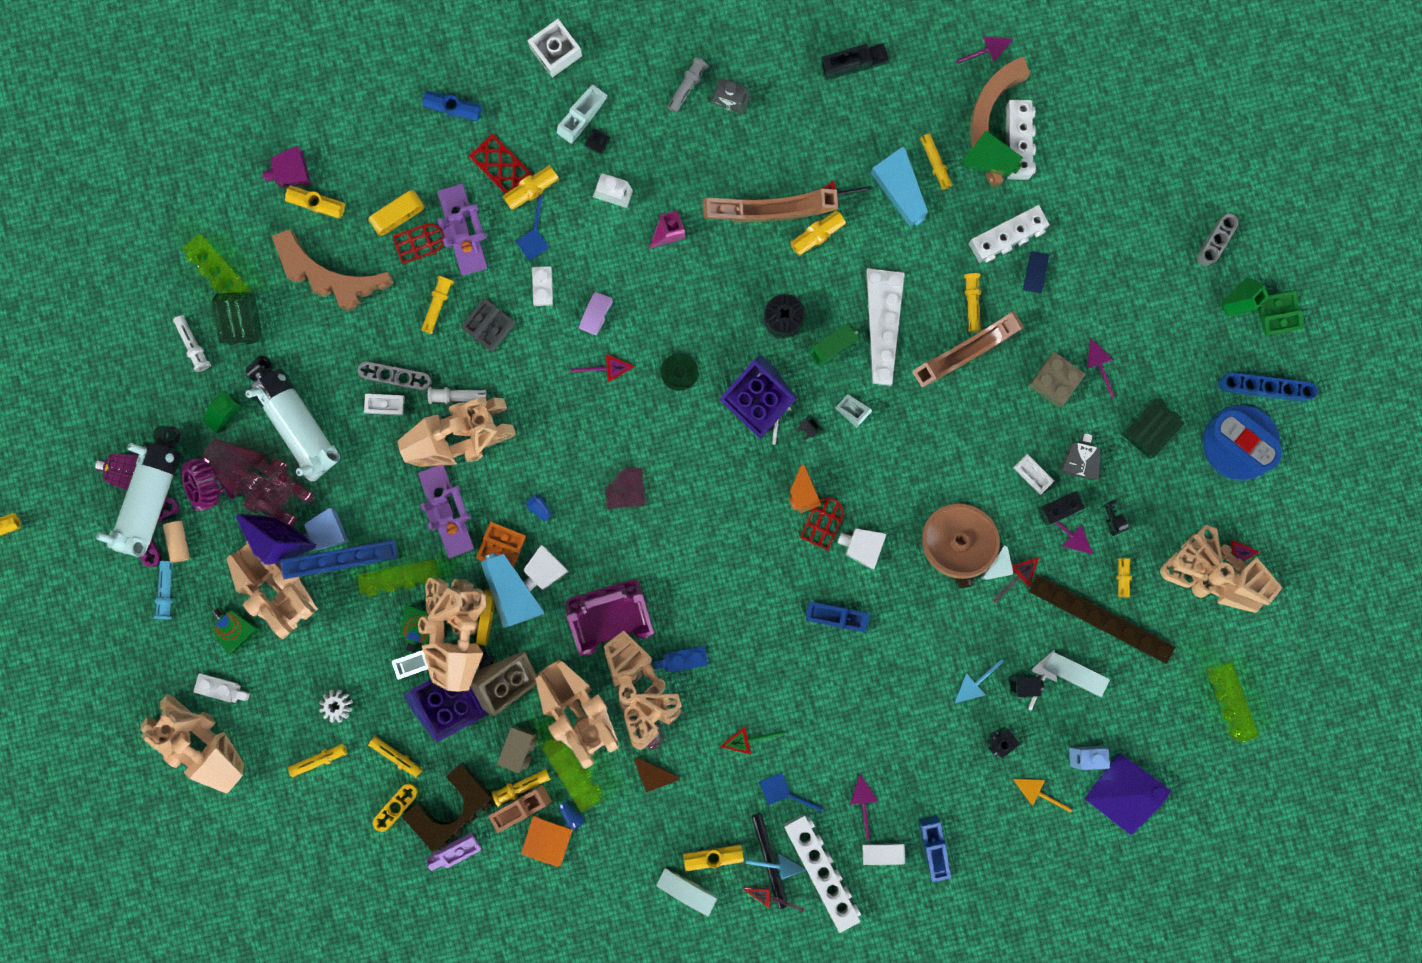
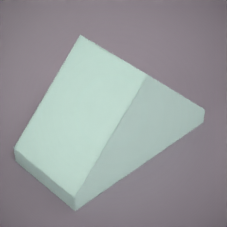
[835,394,872,428]
[980,545,1013,580]

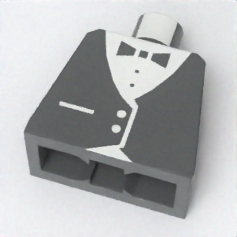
[710,78,750,115]
[1058,434,1100,481]

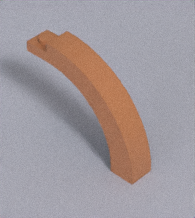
[912,311,1024,388]

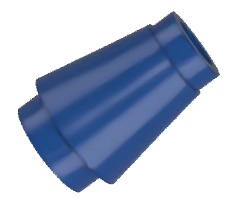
[525,493,553,522]
[559,800,585,831]

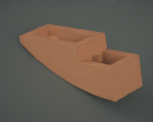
[488,785,552,833]

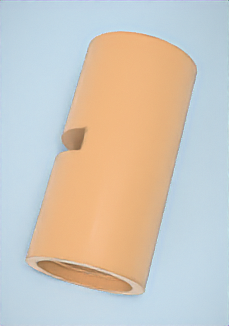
[163,521,190,563]

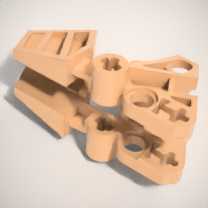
[398,397,516,467]
[1160,525,1282,613]
[226,541,318,639]
[418,578,486,691]
[604,631,682,750]
[535,660,619,769]
[140,694,244,794]

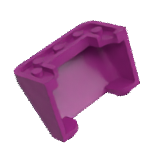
[565,579,654,656]

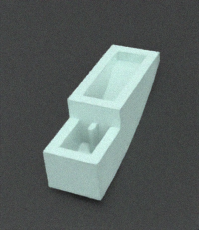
[557,84,607,144]
[392,641,452,679]
[1044,652,1110,697]
[656,868,717,916]

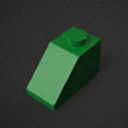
[203,391,243,434]

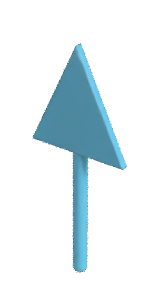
[955,659,1004,703]
[746,853,806,879]

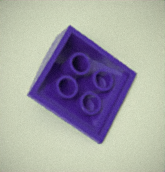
[719,355,797,439]
[236,514,317,565]
[404,680,487,743]
[1084,753,1172,835]

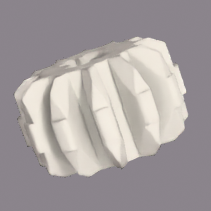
[319,690,353,723]

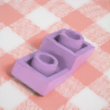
[579,292,613,335]

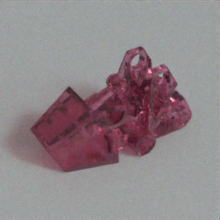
[202,438,316,527]

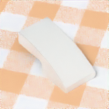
[863,843,905,865]

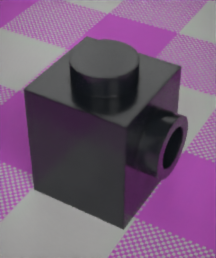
[987,727,1020,759]

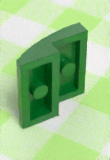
[1258,290,1304,336]

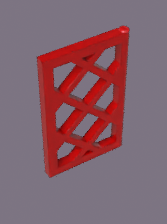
[469,133,532,194]

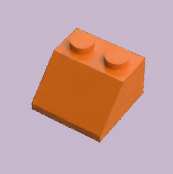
[789,465,821,514]

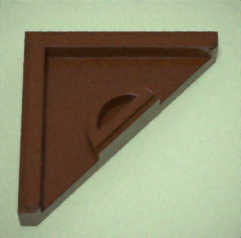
[634,757,680,793]

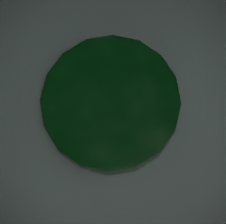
[661,353,699,391]

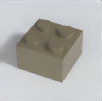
[1028,352,1085,408]
[497,725,539,773]

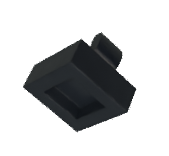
[584,128,610,155]
[797,415,823,440]

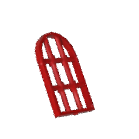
[392,224,445,264]
[800,498,843,551]

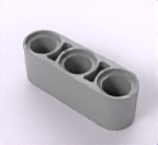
[1197,214,1238,267]

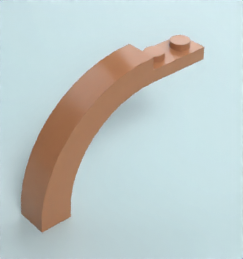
[970,57,1030,188]
[702,189,838,222]

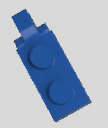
[653,646,708,672]

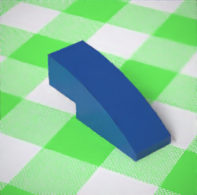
[806,601,870,633]
[919,816,951,882]

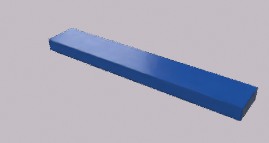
[280,540,399,580]

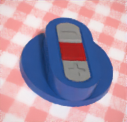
[1203,405,1282,481]

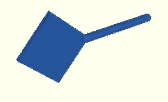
[516,195,549,261]
[760,773,824,811]

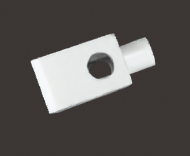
[593,173,633,208]
[837,529,886,569]
[523,545,569,591]

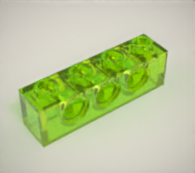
[182,233,254,308]

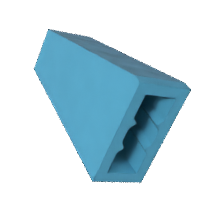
[871,147,928,227]
[481,553,544,628]

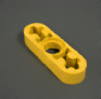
[476,589,495,646]
[373,783,418,832]

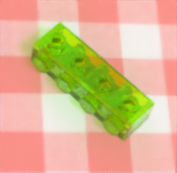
[357,560,441,597]
[1207,661,1259,743]
[540,737,603,813]

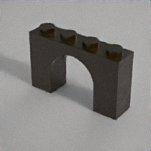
[402,762,493,852]

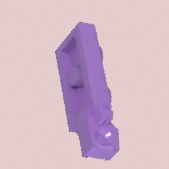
[426,832,481,871]

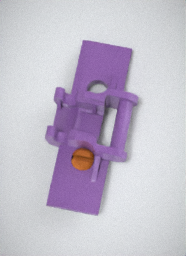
[437,184,487,276]
[418,465,474,559]

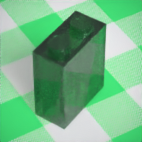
[211,292,262,345]
[1121,398,1184,459]

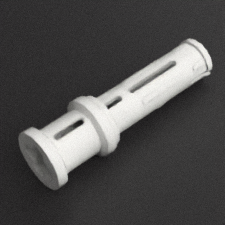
[173,315,211,372]
[428,387,487,404]

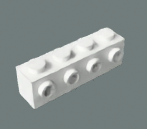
[1006,100,1036,180]
[969,205,1049,263]

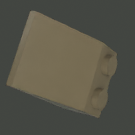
[471,651,537,716]

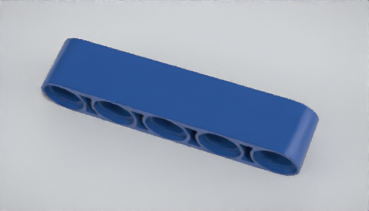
[1218,373,1318,402]

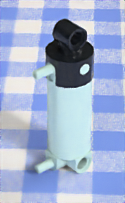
[246,355,340,481]
[96,425,182,557]

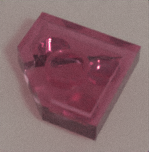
[606,467,646,509]

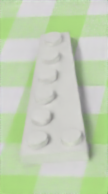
[866,268,904,386]

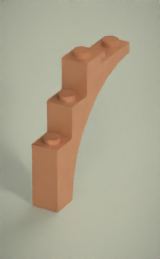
[272,229,394,311]

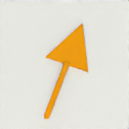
[1013,779,1072,812]

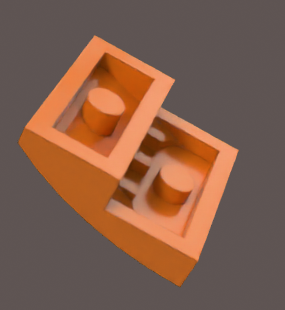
[476,522,526,568]
[521,816,572,867]

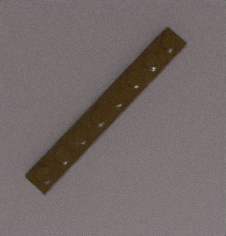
[1028,575,1175,664]

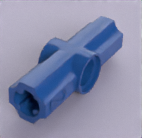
[422,90,482,122]

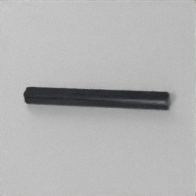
[752,813,788,909]

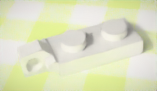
[193,673,250,703]

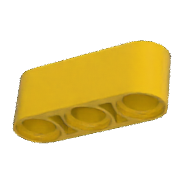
[368,190,425,236]

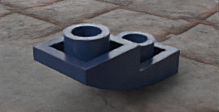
[1023,251,1050,294]

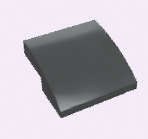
[461,298,516,353]

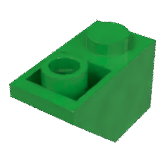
[1221,277,1269,316]

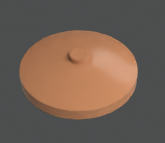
[922,504,1000,579]

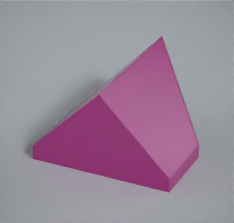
[649,211,685,249]

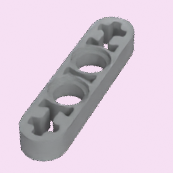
[358,362,432,391]

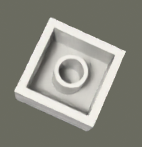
[527,19,582,77]

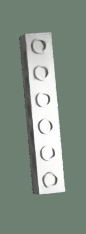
[783,813,861,933]

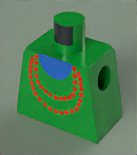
[400,605,430,653]
[211,607,261,655]

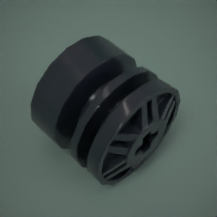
[763,294,805,339]

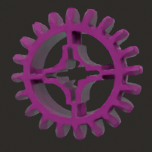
[181,458,220,511]

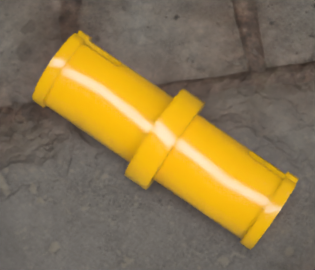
[1116,558,1132,597]

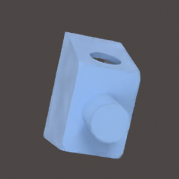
[304,508,349,550]
[1069,746,1110,770]

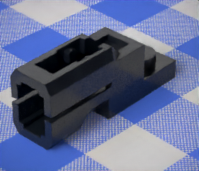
[821,43,890,80]

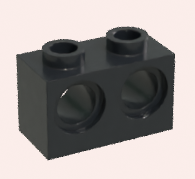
[1037,491,1085,526]
[1009,675,1044,697]

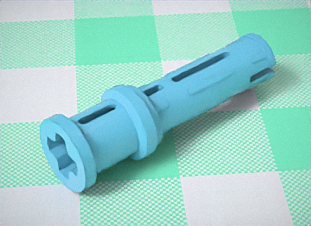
[153,561,173,620]

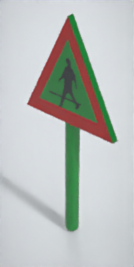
[720,727,784,755]

